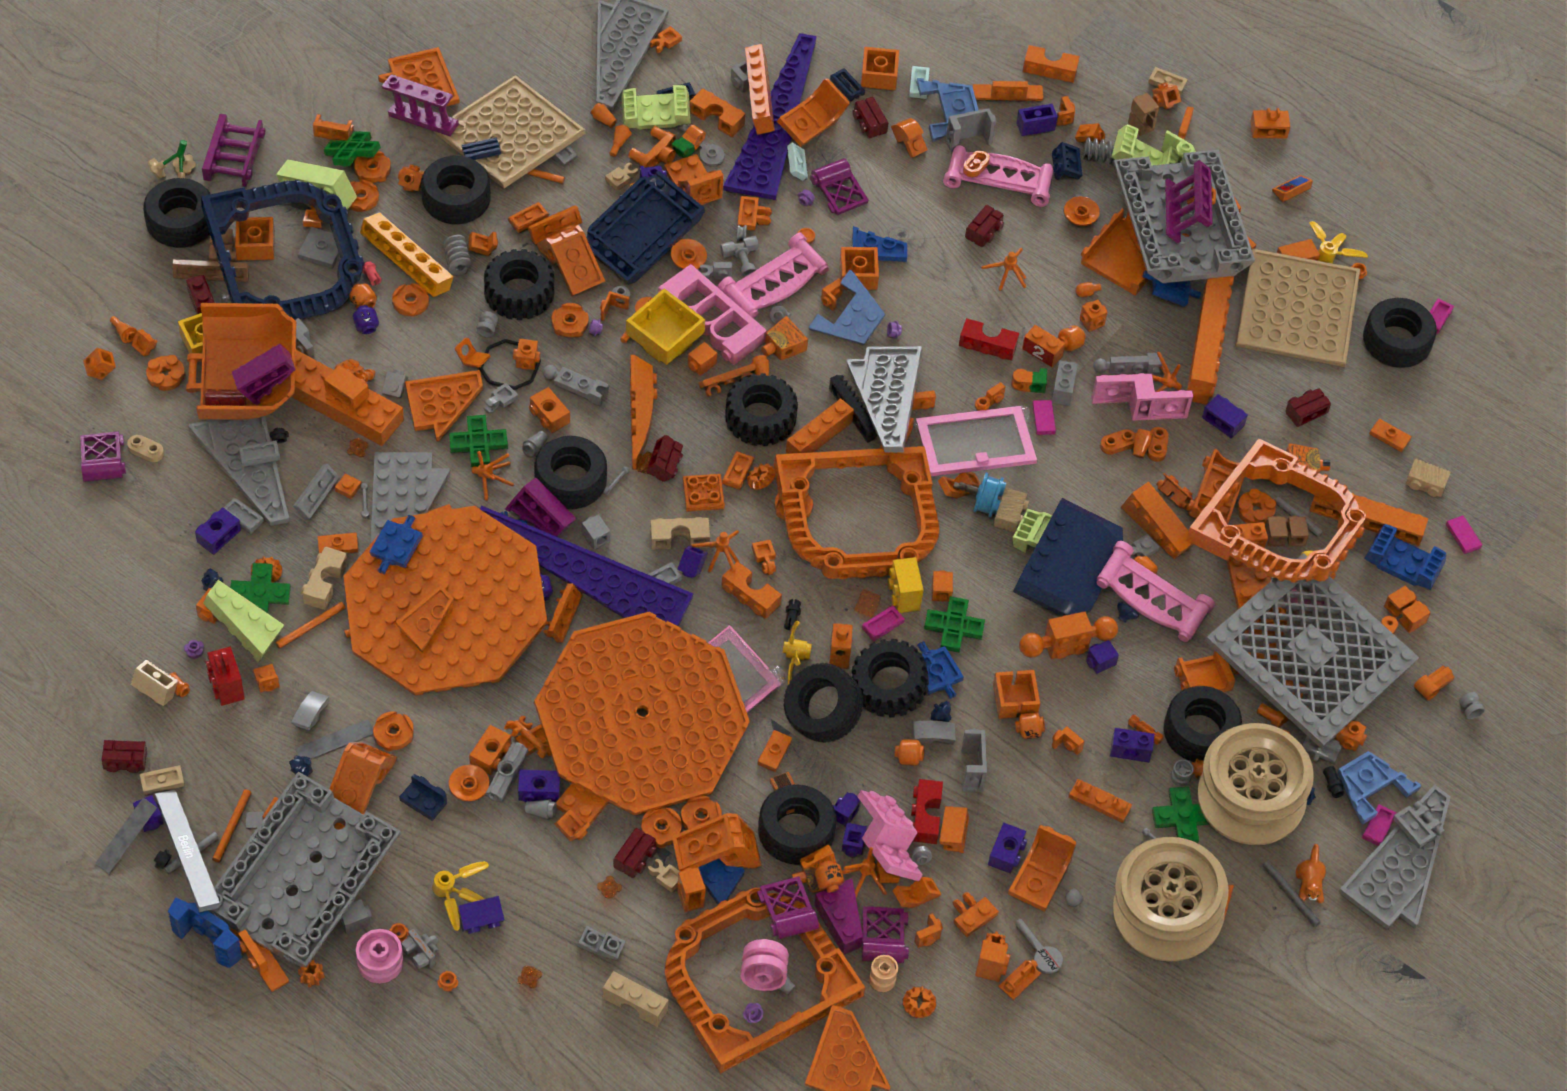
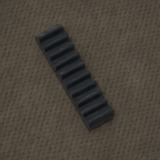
[829,375,877,443]

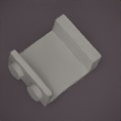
[946,108,996,153]
[961,728,987,792]

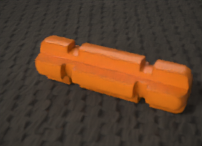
[1128,714,1164,745]

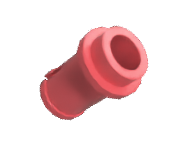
[362,261,382,286]

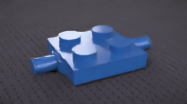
[1142,270,1201,307]
[370,515,423,574]
[917,641,964,699]

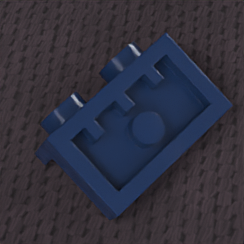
[1052,142,1083,180]
[399,774,447,821]

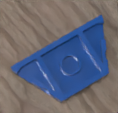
[698,859,745,904]

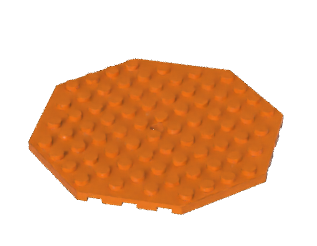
[343,506,548,696]
[534,612,750,815]

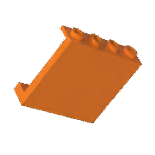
[1081,208,1149,296]

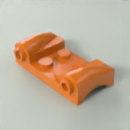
[1186,449,1244,524]

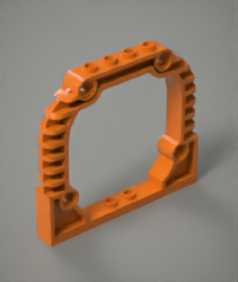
[1186,438,1366,583]
[773,446,939,579]
[665,887,865,1074]

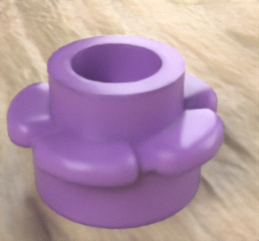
[798,189,815,206]
[588,319,603,337]
[887,321,902,339]
[184,640,204,659]
[743,1003,763,1023]

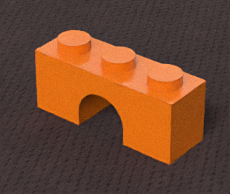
[1023,45,1080,83]
[690,88,746,138]
[722,561,782,619]

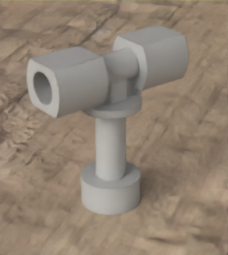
[720,236,759,277]

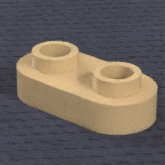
[127,435,164,462]

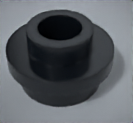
[270,428,289,443]
[154,849,172,869]

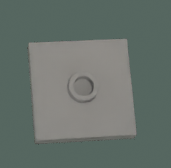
[298,227,339,268]

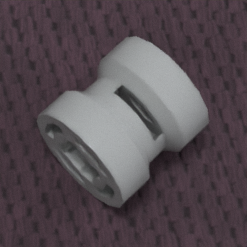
[476,311,499,338]
[1459,692,1485,719]
[1171,759,1194,786]

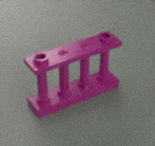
[382,74,459,136]
[202,114,266,187]
[1165,160,1213,243]

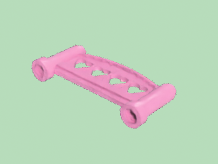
[943,145,1054,207]
[717,233,829,319]
[1096,541,1215,642]

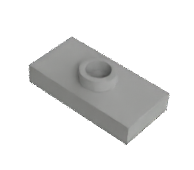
[238,441,280,467]
[224,498,264,534]

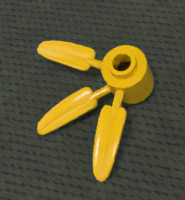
[1309,221,1368,264]
[782,621,812,685]
[432,861,489,931]

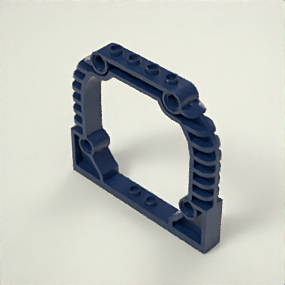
[201,180,364,320]

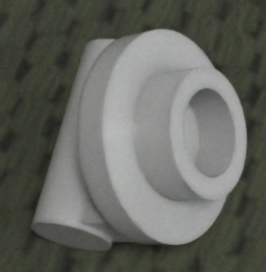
[770,306,791,324]

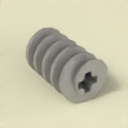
[1083,137,1115,163]
[443,235,471,275]

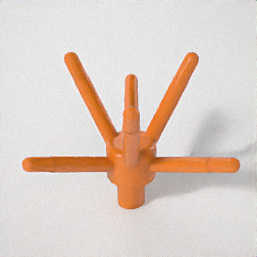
[981,248,1026,291]
[1139,352,1182,392]
[472,451,514,501]
[691,530,739,572]
[842,847,887,897]

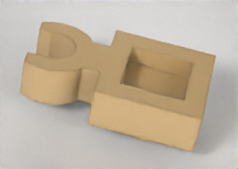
[605,163,638,191]
[648,859,680,893]

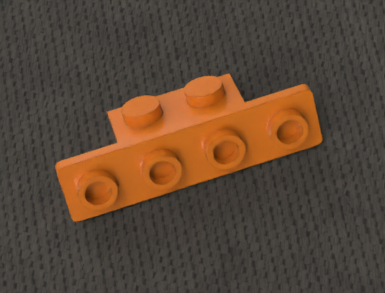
[973,81,1043,101]
[230,928,289,992]

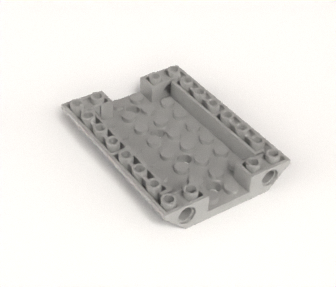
[1113,150,1255,283]
[208,772,401,967]

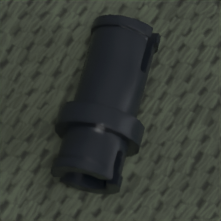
[784,599,801,631]
[1323,766,1345,798]

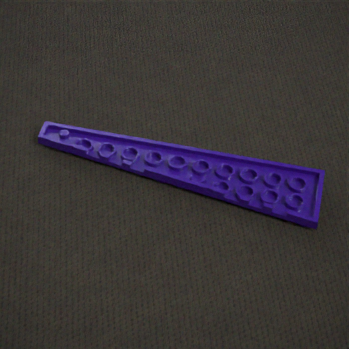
[723,33,817,200]
[480,505,693,626]

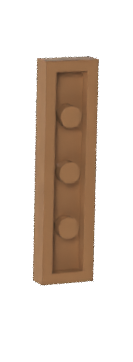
[172,259,249,282]

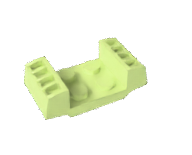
[622,85,691,130]
[1111,124,1179,165]
[1013,509,1052,553]

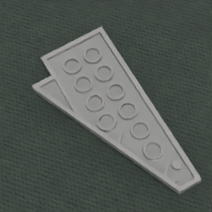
[596,0,669,111]
[847,346,922,453]
[189,416,290,526]
[371,452,450,543]
[1339,784,1451,930]

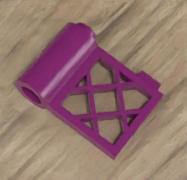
[810,158,869,215]
[80,431,126,482]
[757,876,819,939]
[862,906,909,963]

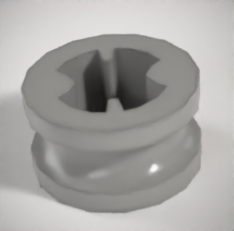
[737,225,747,241]

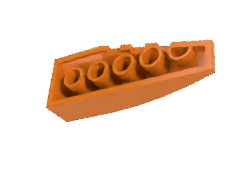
[630,355,657,470]

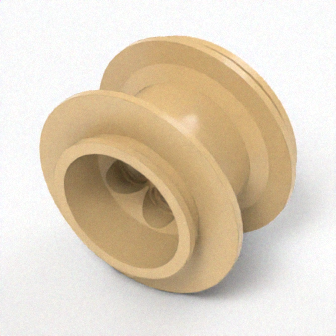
[1198,723,1314,845]
[1113,837,1229,962]

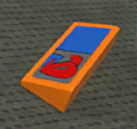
[1272,175,1313,202]

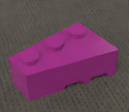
[232,344,295,406]
[505,478,576,537]
[814,878,863,955]

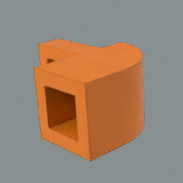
[891,118,928,158]

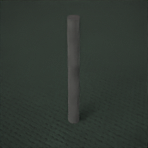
[1262,861,1321,927]

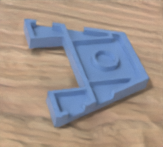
[916,78,979,142]
[809,270,885,345]
[1337,751,1421,825]

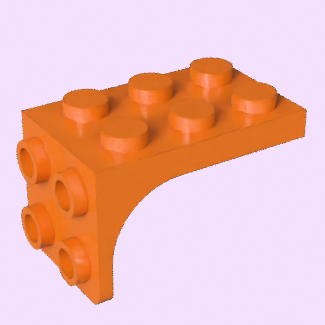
[777,78,850,147]
[1008,825,1077,912]

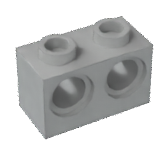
[1052,360,1078,406]

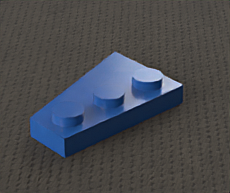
[852,226,907,262]

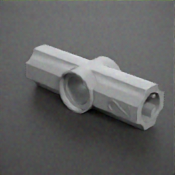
[486,742,528,802]

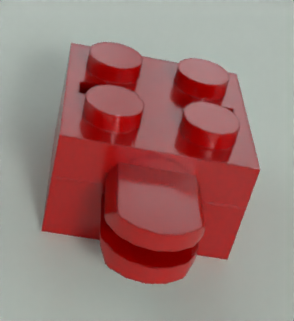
[205,646,245,706]

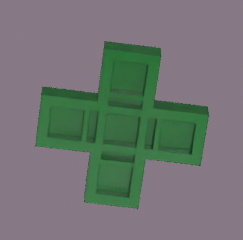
[323,131,381,167]
[449,415,508,467]
[230,563,291,613]
[924,596,985,653]
[1152,787,1210,843]

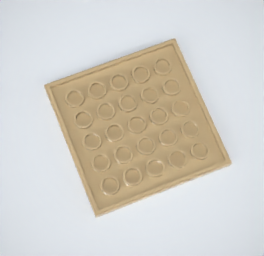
[434,75,586,188]
[1236,249,1360,367]

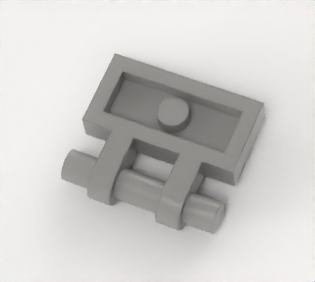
[1393,801,1445,849]

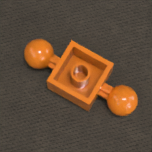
[1019,611,1118,659]

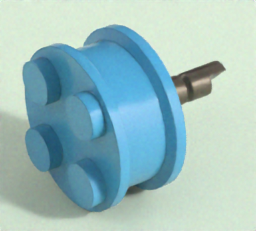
[953,472,1006,518]

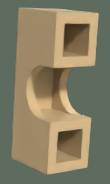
[650,517,710,550]
[301,547,348,610]
[603,971,668,1027]

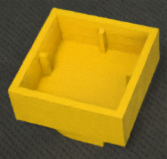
[626,288,705,365]

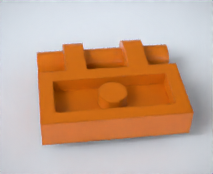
[334,359,376,382]

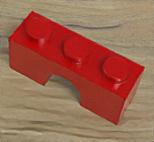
[959,318,1019,361]
[911,779,943,844]

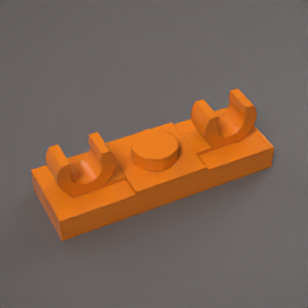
[528,205,583,245]
[698,363,756,397]
[543,583,582,643]
[1068,779,1132,823]

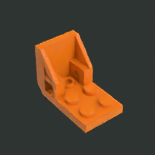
[664,154,724,205]
[537,225,605,296]
[329,742,397,815]
[672,813,762,872]

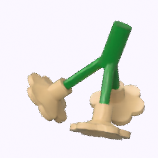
[148,140,196,179]

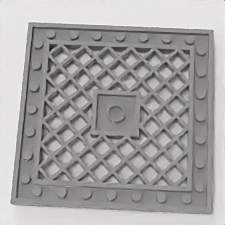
[1205,553,1419,749]

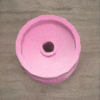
[356,929,403,984]
[740,939,789,991]

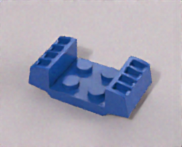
[1364,524,1446,590]
[168,898,243,968]

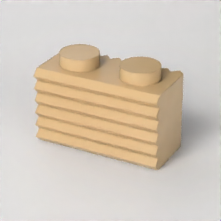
[1405,459,1451,497]
[994,487,1029,533]
[131,660,178,706]

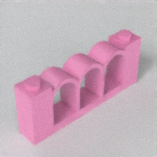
[658,264,767,365]

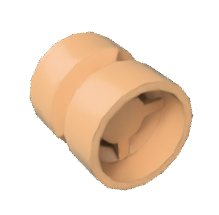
[869,955,898,992]

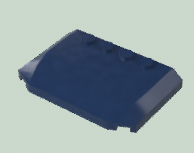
[586,171,705,285]
[1013,498,1123,616]

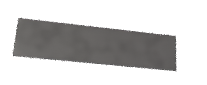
[295,719,373,759]
[95,798,157,874]

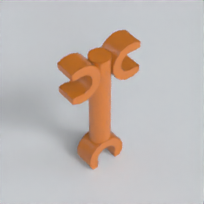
[504,716,551,759]

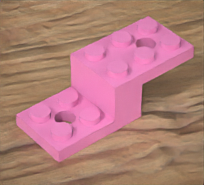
[1091,373,1193,421]
[857,790,923,881]

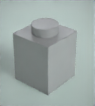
[582,514,611,550]
[340,899,372,935]

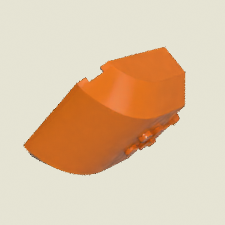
[186,303,297,420]

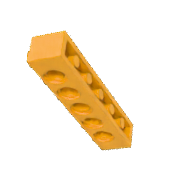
[360,212,454,297]

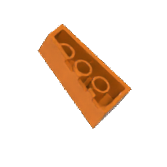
[1121,481,1193,559]

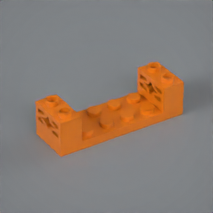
[1226,522,1287,636]

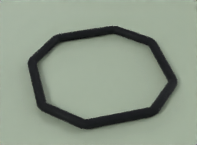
[479,339,541,390]

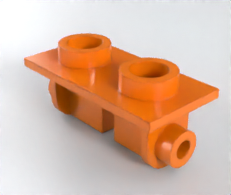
[1156,473,1193,509]
[998,959,1041,1000]

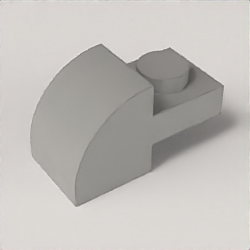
[295,318,314,358]

